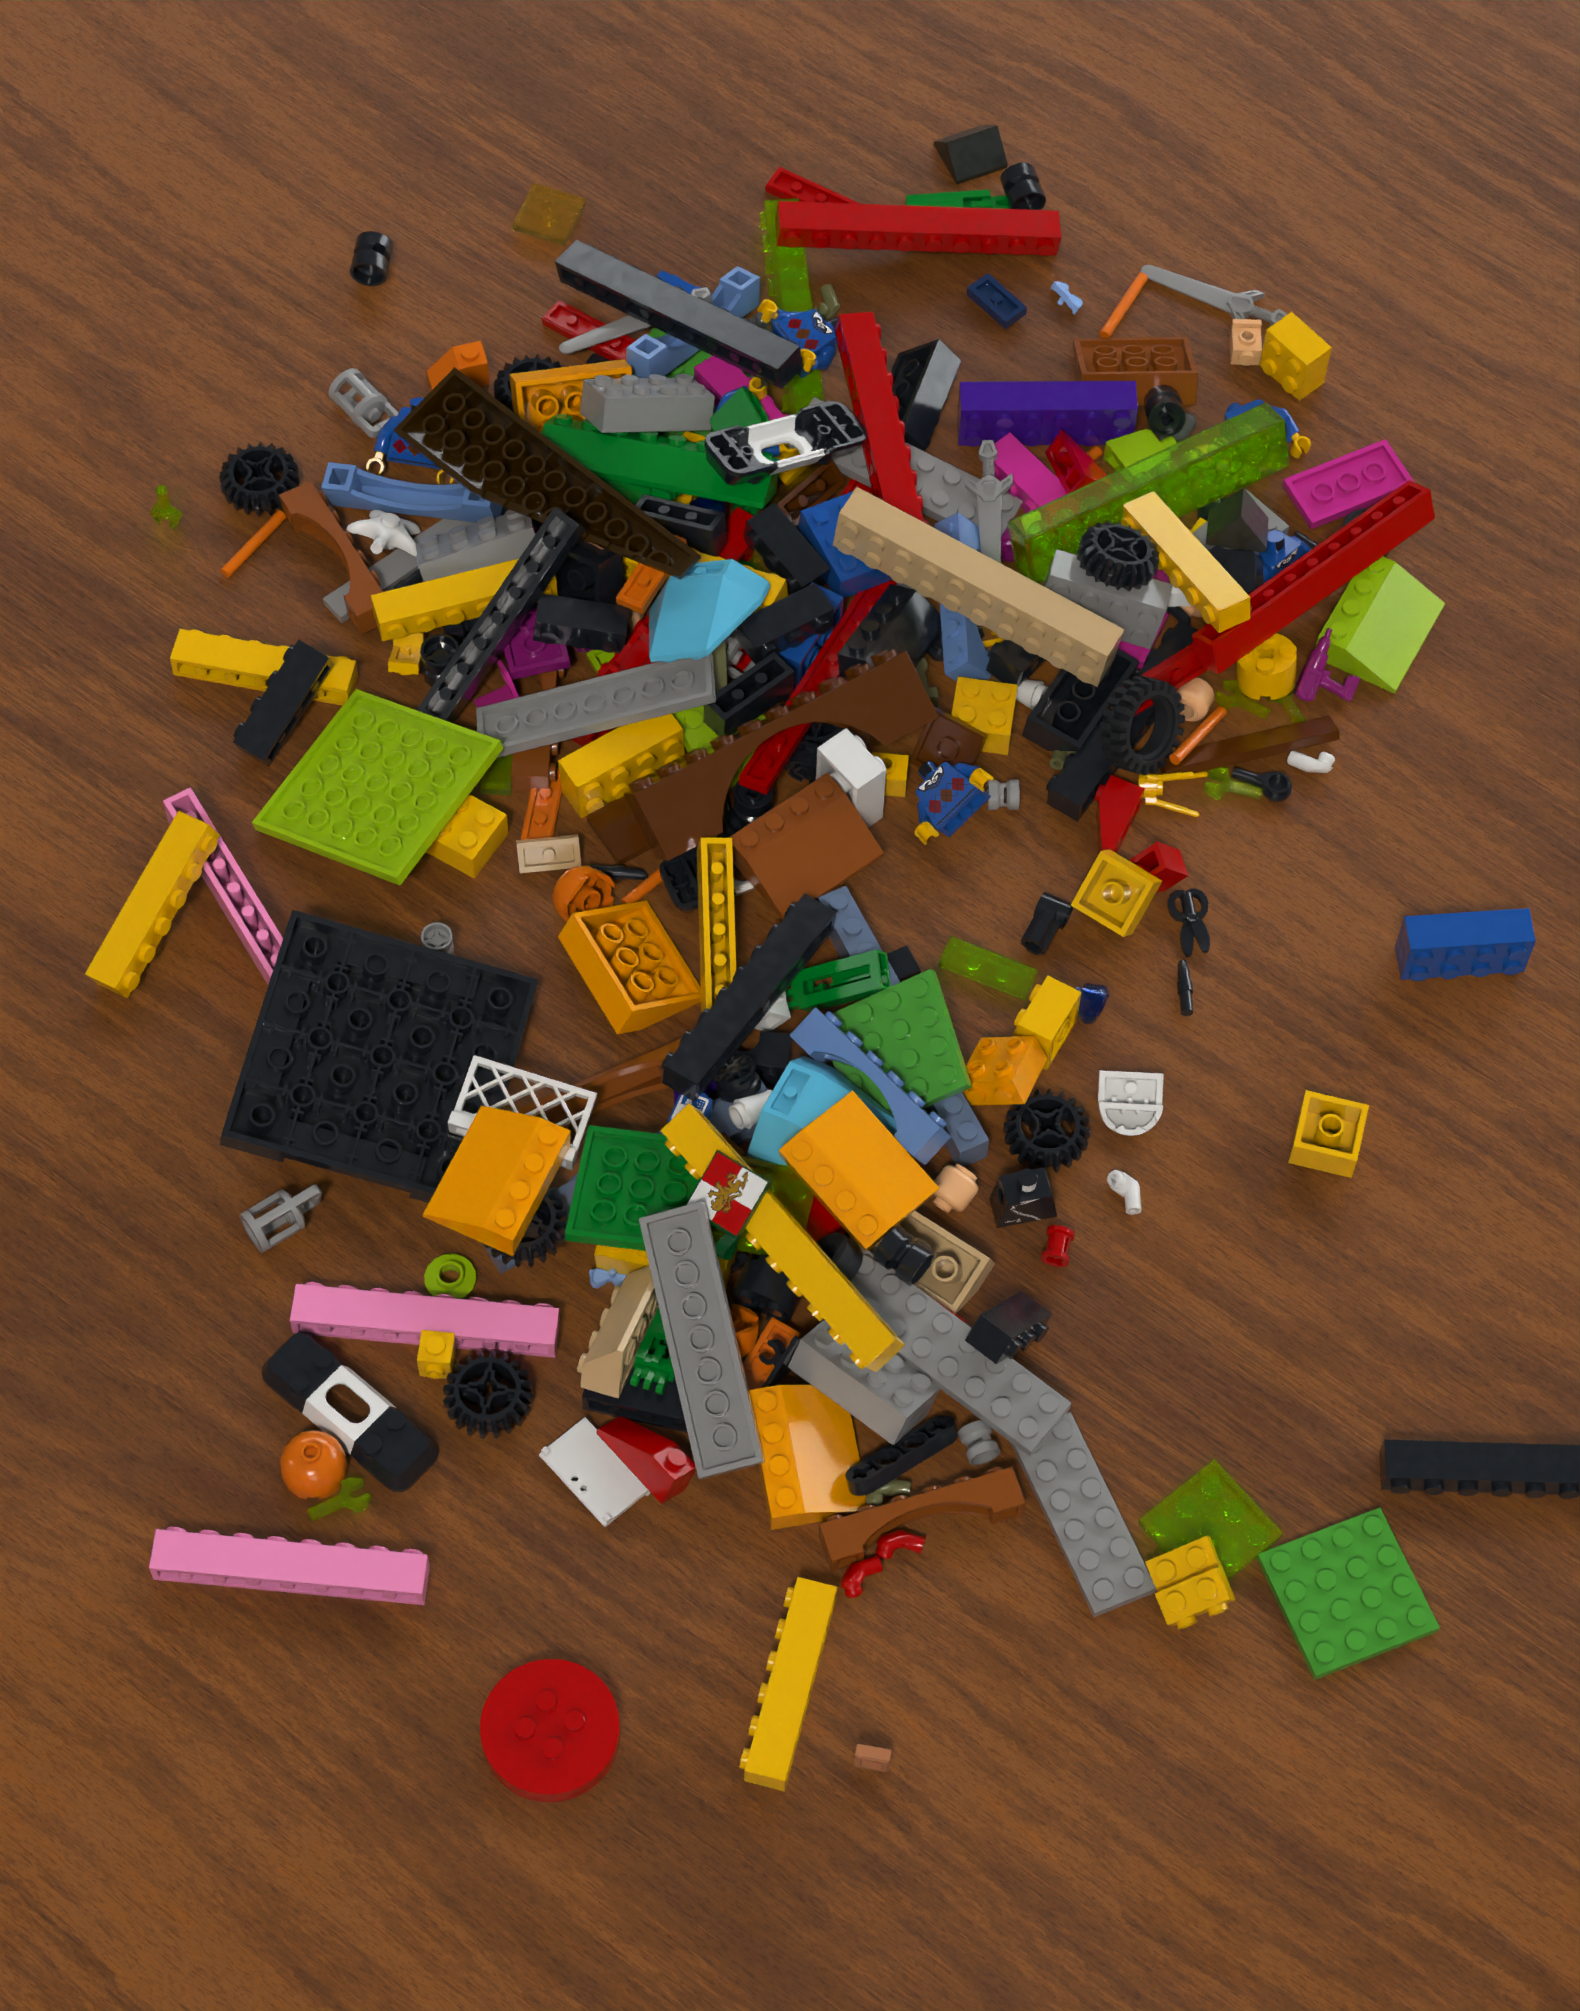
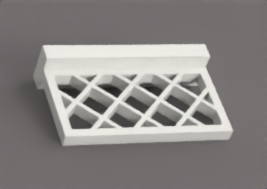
[448,1055,597,1170]

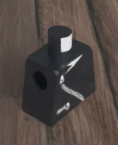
[989,1168,1057,1228]

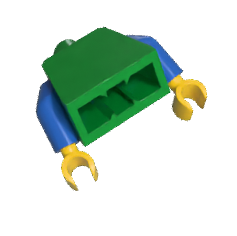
[710,377,798,458]

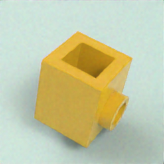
[872,752,909,797]
[417,1330,457,1379]

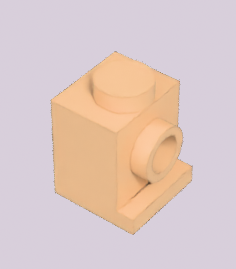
[1229,319,1262,366]

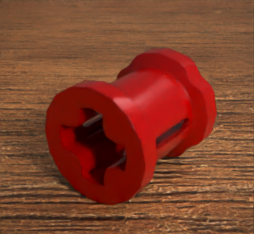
[1041,1225,1075,1267]

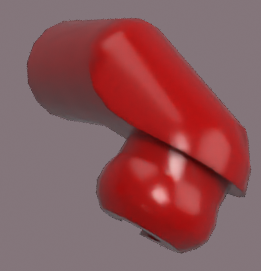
[875,1530,926,1559]
[841,1555,883,1598]

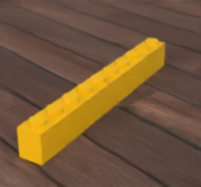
[661,1104,905,1372]

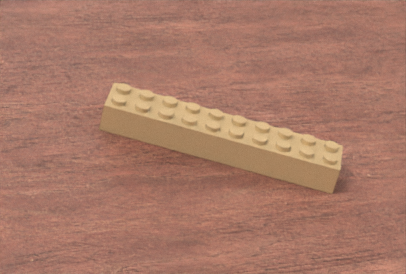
[833,487,1125,687]

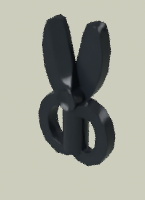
[1167,888,1210,957]

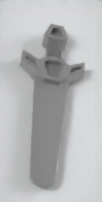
[1141,265,1288,327]
[559,287,713,354]
[965,440,1013,563]

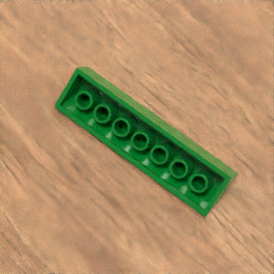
[541,414,781,509]

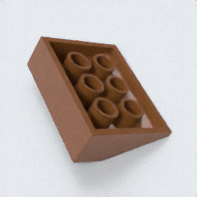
[1073,337,1198,407]
[729,773,884,920]

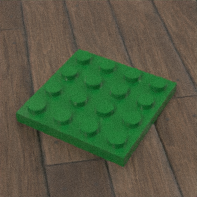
[565,1125,701,1251]

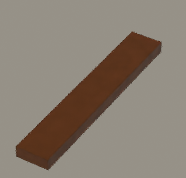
[1158,716,1340,774]

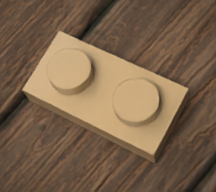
[516,834,581,873]

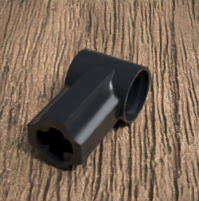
[1021,892,1073,955]

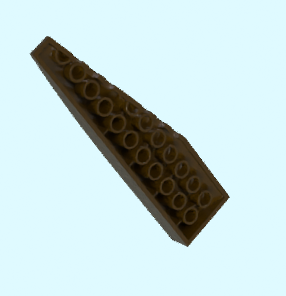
[394,367,701,580]

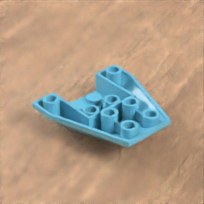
[649,559,771,663]
[747,1056,897,1169]

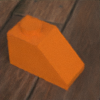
[426,340,490,390]

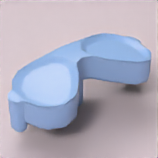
[1050,281,1083,314]
[589,1268,626,1289]

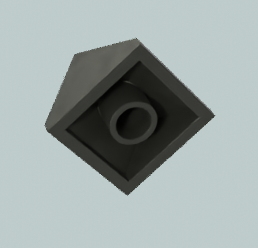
[933,124,1008,185]
[1206,488,1269,553]

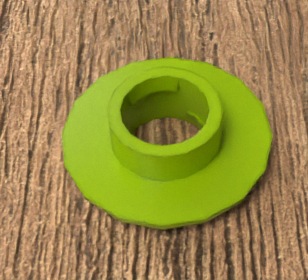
[424,1254,476,1299]

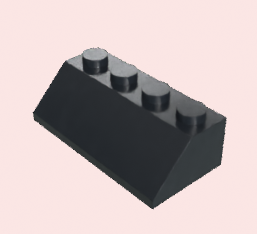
[891,339,961,451]
[837,584,942,678]
[1022,649,1140,751]

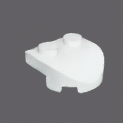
[1097,1070,1164,1136]

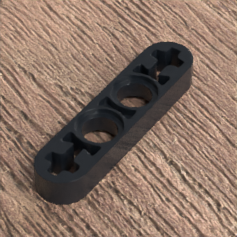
[845,1415,958,1496]

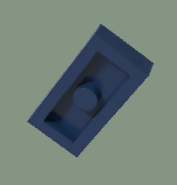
[966,273,1027,329]

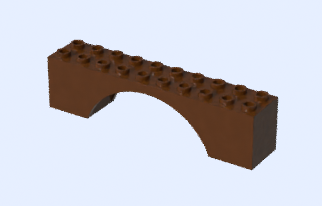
[623,648,939,861]

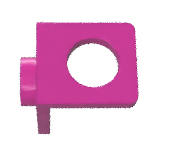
[474,660,519,708]

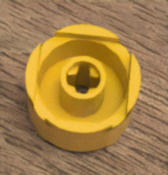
[1236,633,1297,700]

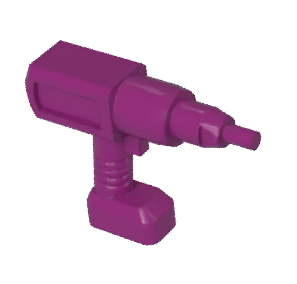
[1293,628,1360,702]

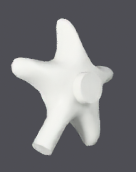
[346,509,421,556]

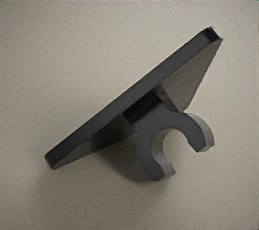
[759,1335,800,1388]

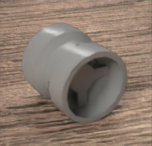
[987,779,1020,811]
[421,922,454,955]
[958,1420,1001,1465]

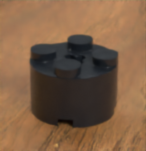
[732,1254,803,1324]

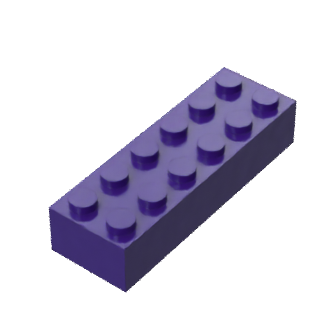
[957,381,1138,447]

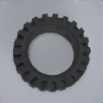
[1100,676,1185,775]

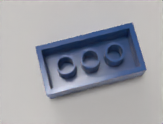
[1395,908,1536,981]

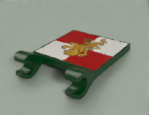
[685,1150,772,1260]

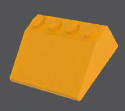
[510,359,632,433]
[558,900,701,1035]
[778,1090,940,1252]
[423,1106,571,1256]
[749,1385,868,1530]

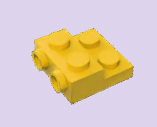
[1145,1536,1236,1630]

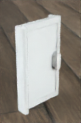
[539,1417,651,1527]

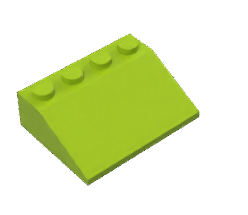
[1315,556,1445,694]

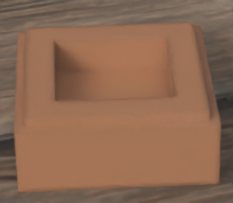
[854,1744,891,1773]

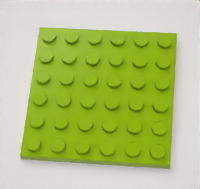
[252,689,504,885]

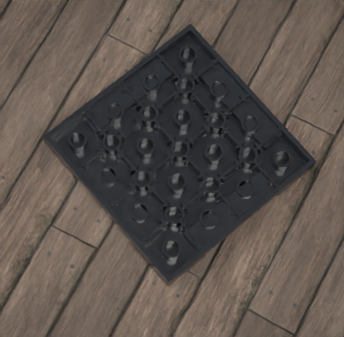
[220,910,538,1203]

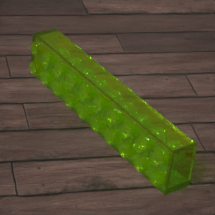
[1008,402,1290,583]

